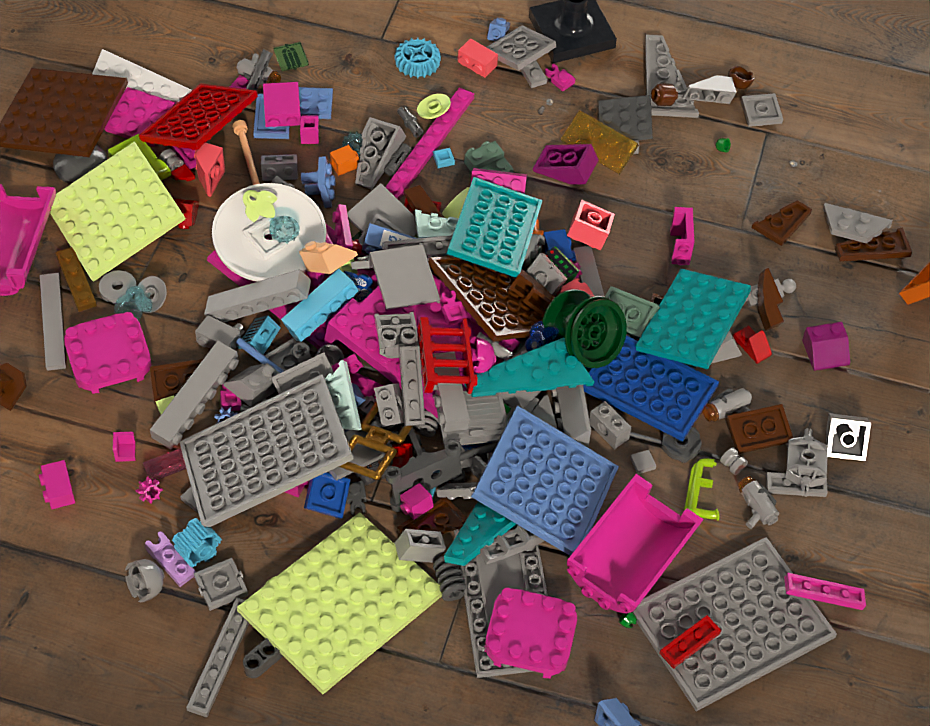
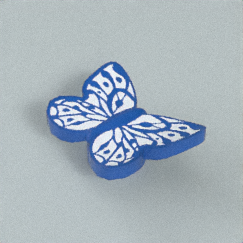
[343,271,373,302]

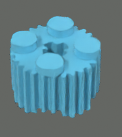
[172,518,222,568]

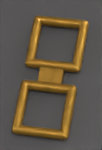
[339,400,413,480]

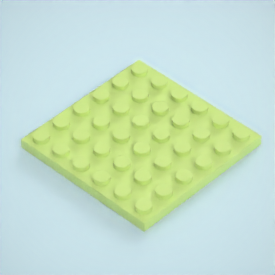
[50,141,186,282]

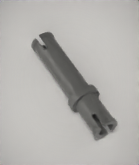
[246,49,273,90]

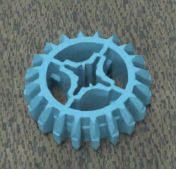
[395,37,441,79]

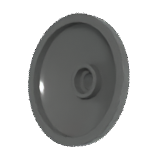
[53,144,107,184]

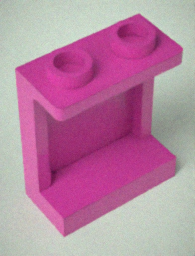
[670,207,694,265]

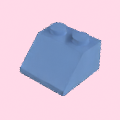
[594,698,642,726]

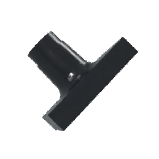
[529,0,617,63]

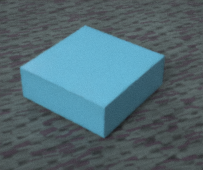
[433,148,455,168]

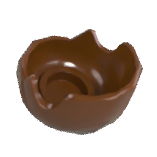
[728,66,755,89]

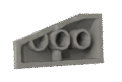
[355,117,406,190]

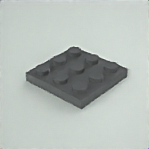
[599,95,653,144]

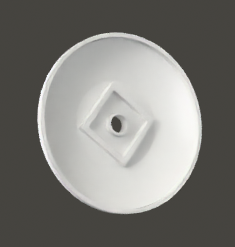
[212,183,326,282]

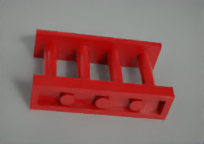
[417,317,478,394]

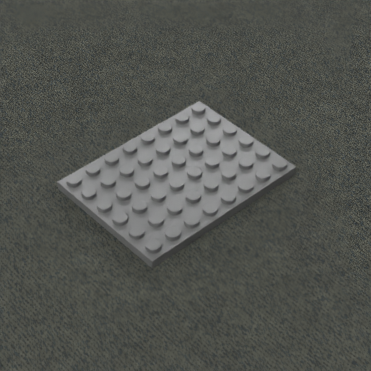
[179,374,354,527]
[633,537,837,711]

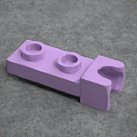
[145,531,196,587]

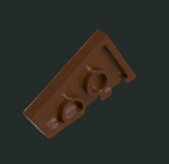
[751,200,812,246]
[397,497,467,535]

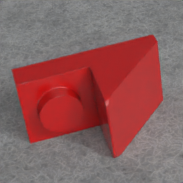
[733,325,772,364]

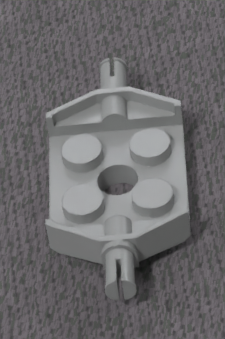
[785,428,828,497]

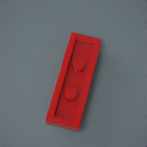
[659,615,721,669]

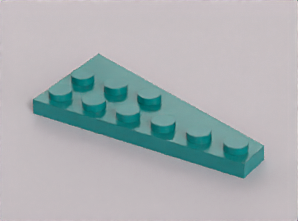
[464,338,594,397]
[444,501,516,566]

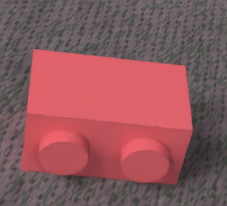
[458,39,498,78]

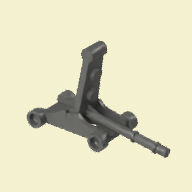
[385,423,498,512]

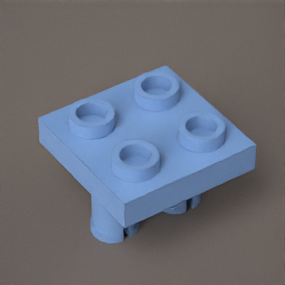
[301,156,336,208]

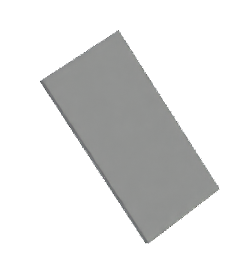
[453,524,548,678]

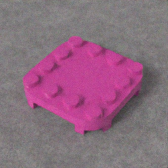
[64,312,152,394]
[484,588,577,679]

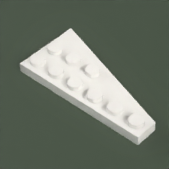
[92,49,192,104]

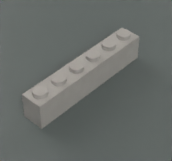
[204,269,311,323]
[150,341,239,449]

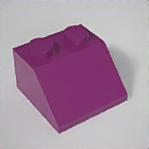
[802,322,850,371]

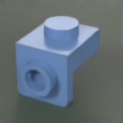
[487,18,510,41]

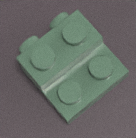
[464,141,513,173]

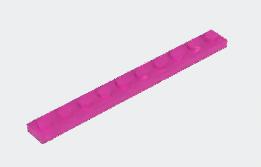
[385,87,474,200]

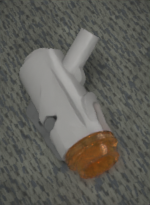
[237,54,281,85]
[703,388,752,422]
[738,476,779,529]

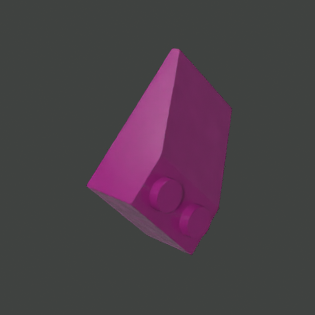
[533,144,599,185]

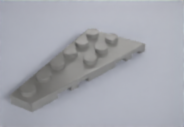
[645,35,699,118]

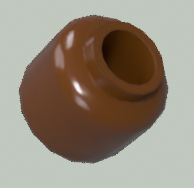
[651,83,678,106]

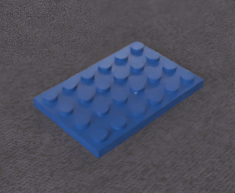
[583,335,719,442]

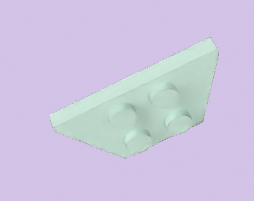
[325,360,362,430]

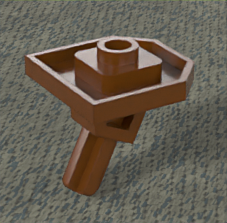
[0,363,27,411]

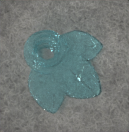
[114,286,152,320]

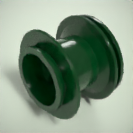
[541,289,627,368]

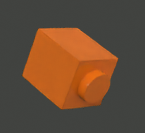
[330,145,359,176]

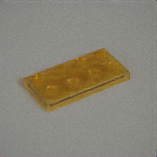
[560,110,639,175]

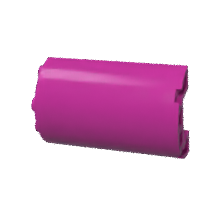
[0,184,56,296]
[567,474,704,613]

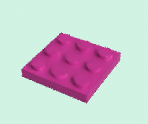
[105,87,175,147]

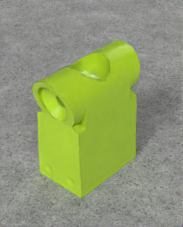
[108,134,171,181]

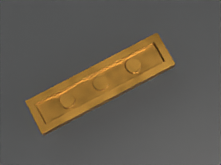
[55,247,97,312]

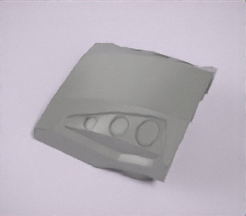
[374,312,419,358]

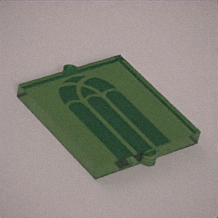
[273,42,309,71]

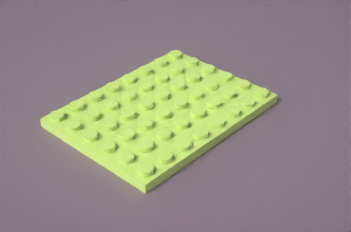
[237,512,442,694]

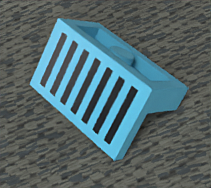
[237,315,281,355]

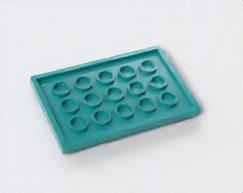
[446,177,543,278]
[636,269,751,369]

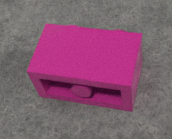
[39,460,75,510]

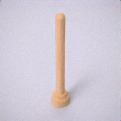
[232,120,260,185]

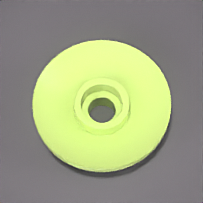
[417,94,451,119]

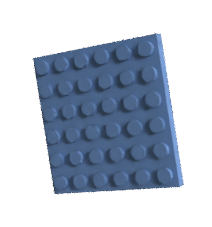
[471,406,619,556]

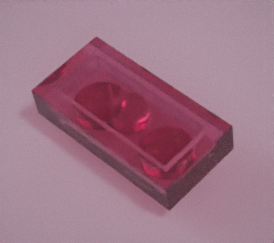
[143,449,186,481]

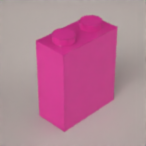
[263,82,301,127]

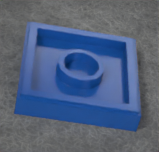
[304,472,351,519]

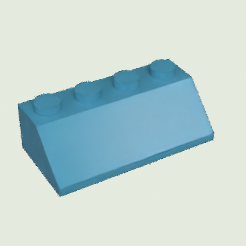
[281,269,358,342]

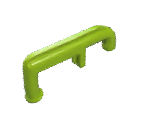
[685,458,719,521]

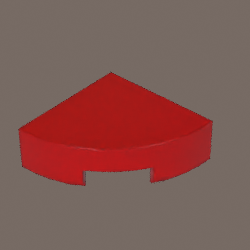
[171,164,195,181]

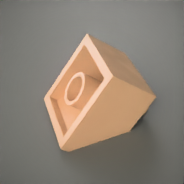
[299,241,358,274]

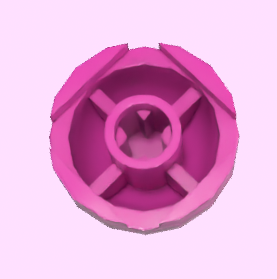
[460,336,496,374]

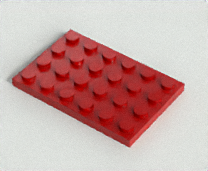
[139,84,258,150]

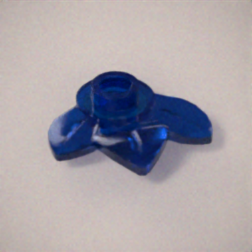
[525,321,559,352]

